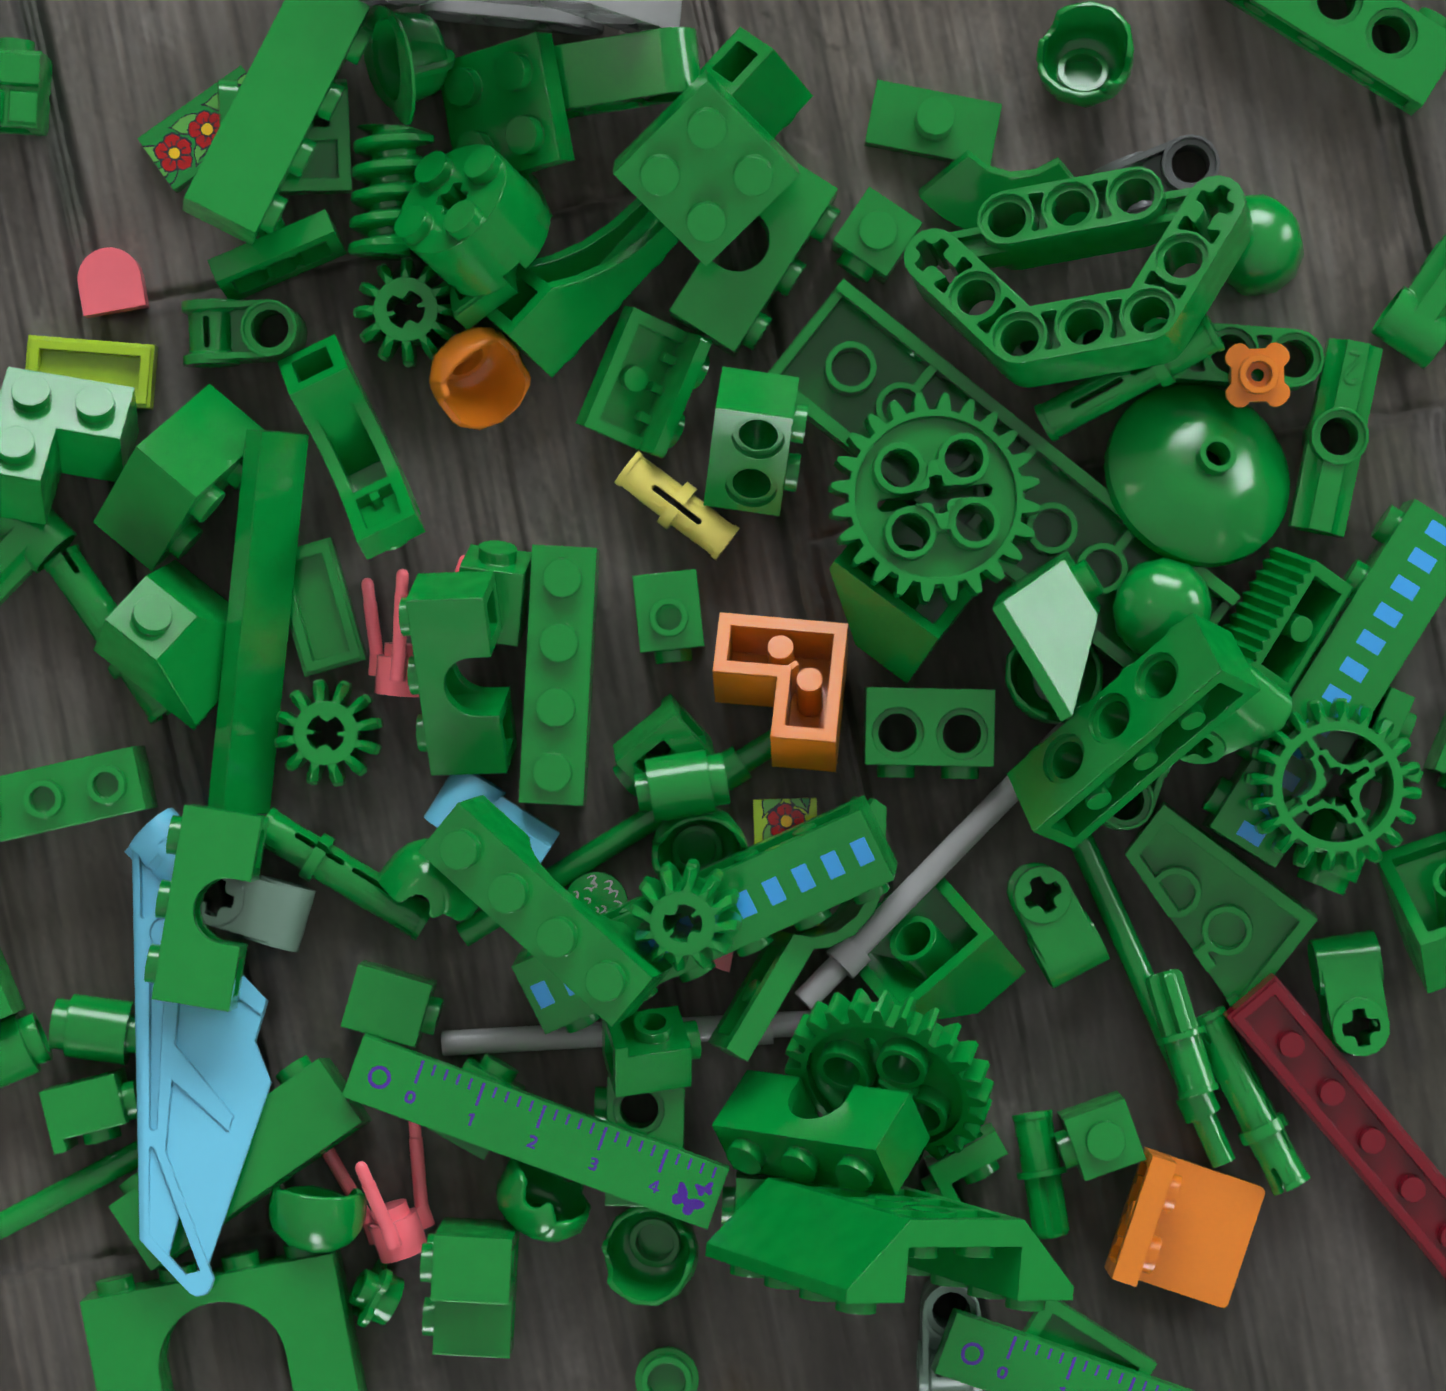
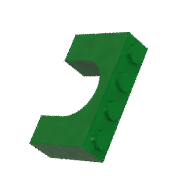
[80,1244,368,1391]

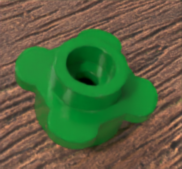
[349,1259,404,1328]

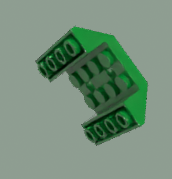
[705,1178,1074,1315]

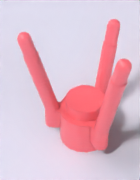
[361,555,465,697]
[323,1121,435,1264]

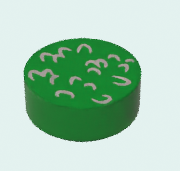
[567,871,628,914]

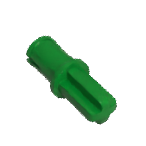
[1145,969,1219,1100]
[1012,1109,1070,1240]

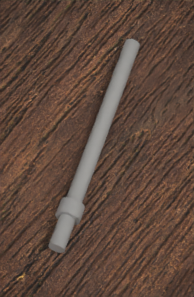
[794,723,1064,1010]
[441,1010,811,1056]

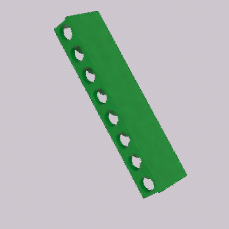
[768,278,1241,671]

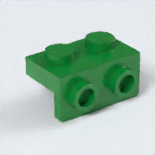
[575,305,712,458]

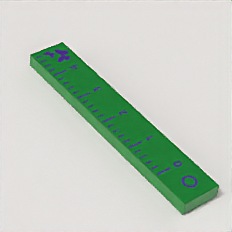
[342,1033,729,1229]
[931,1307,1195,1391]

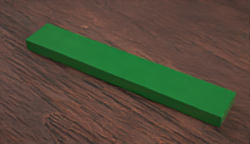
[208,429,309,814]

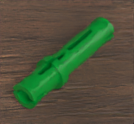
[1034,313,1226,442]
[43,545,172,725]
[264,807,430,941]
[1196,1005,1311,1196]

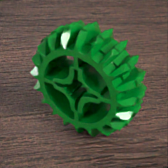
[1244,698,1422,874]

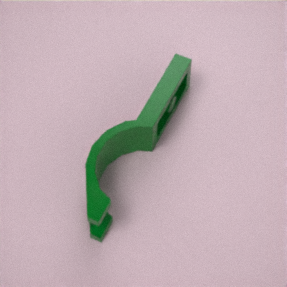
[708,796,887,1062]

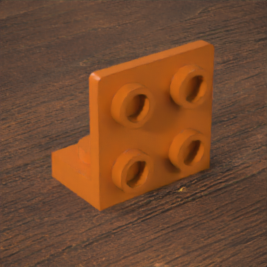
[1104,1146,1265,1308]

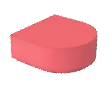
[77,247,149,318]

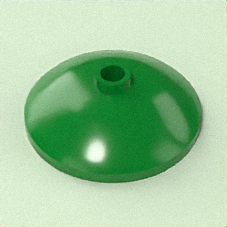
[1104,383,1290,567]

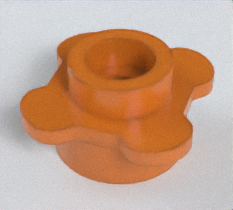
[1224,342,1290,408]

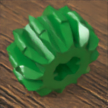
[353,257,457,368]
[274,679,384,787]
[630,858,743,972]

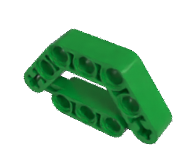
[903,167,1254,388]

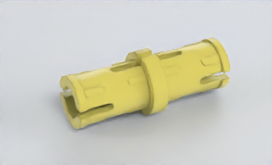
[614,451,740,560]

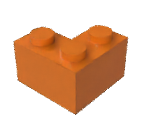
[713,612,848,772]

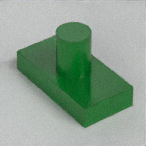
[864,79,1002,165]
[207,209,347,300]

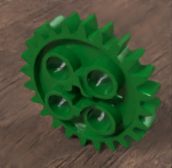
[828,392,1041,605]
[784,988,994,1163]

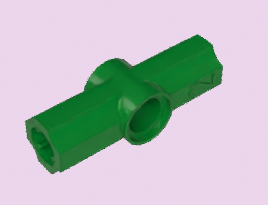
[1287,338,1383,538]

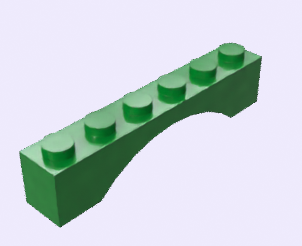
[486,27,813,378]

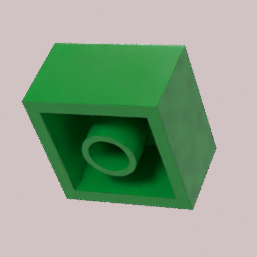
[613,70,800,266]

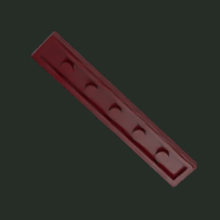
[1223,973,1446,1280]

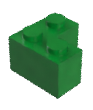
[0,367,139,525]
[93,384,264,571]
[420,1217,520,1359]

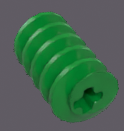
[348,124,435,261]

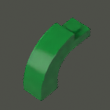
[277,334,426,560]

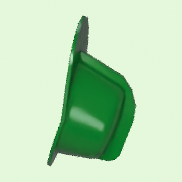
[364,4,456,126]

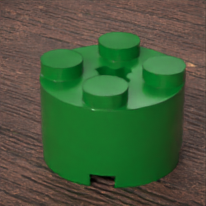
[394,144,550,296]

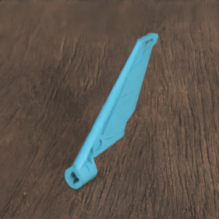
[124,808,272,1297]

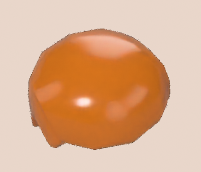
[429,327,531,430]

